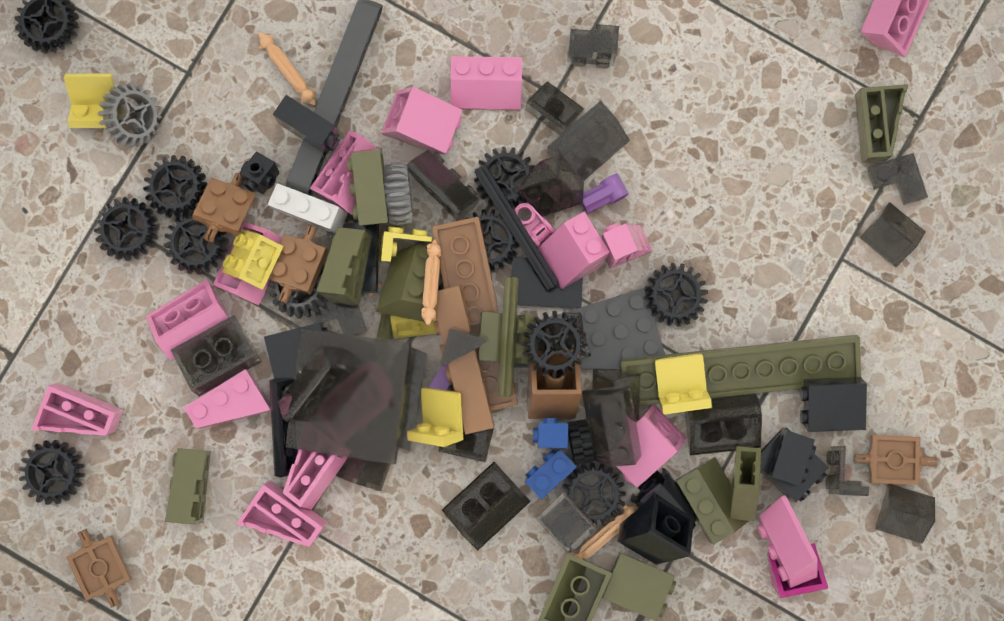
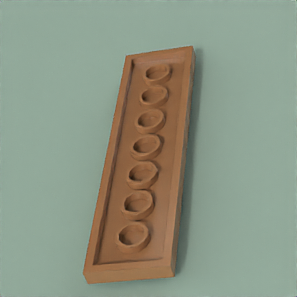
[431,217,518,410]

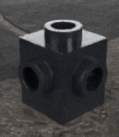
[240,151,279,194]

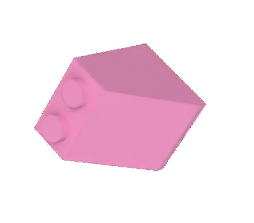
[381,87,462,154]
[538,212,610,290]
[604,404,687,488]

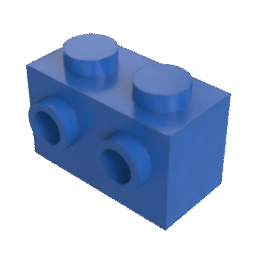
[533,418,568,448]
[524,449,577,500]

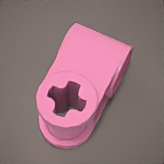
[515,203,555,248]

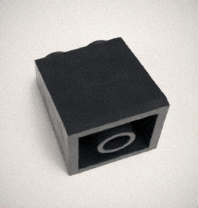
[617,494,694,565]

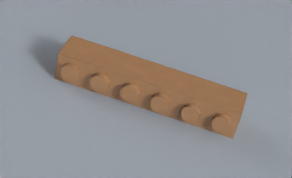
[434,285,495,435]

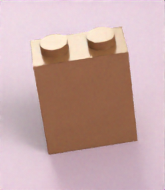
[527,350,582,419]

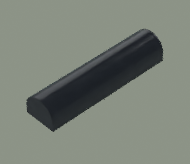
[269,378,298,478]

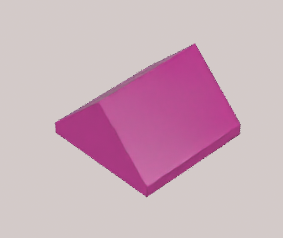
[767,543,828,598]

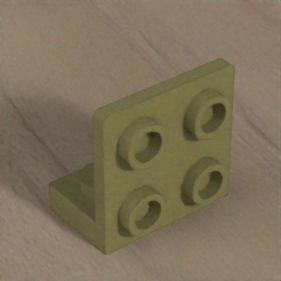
[478,312,536,364]

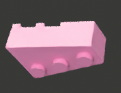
[310,130,376,215]
[601,223,653,269]
[184,369,271,429]
[31,383,124,436]
[283,420,353,510]
[237,480,328,547]

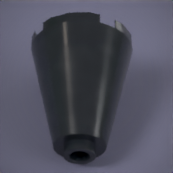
[630,468,696,529]

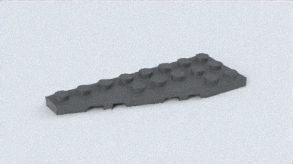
[514,288,665,370]

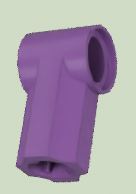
[578,173,629,214]

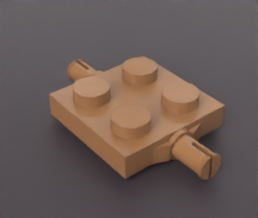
[192,173,256,242]
[268,225,329,304]
[853,435,937,485]
[66,529,132,608]

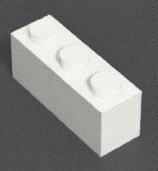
[268,183,348,234]

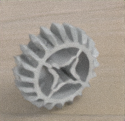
[97,83,162,148]
[383,162,413,227]

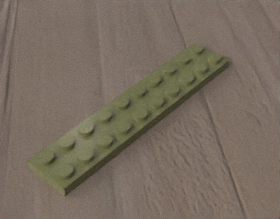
[620,335,861,407]

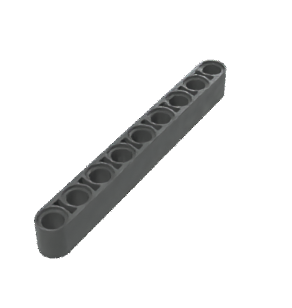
[286,0,383,196]

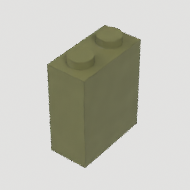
[730,446,761,521]
[602,552,676,621]

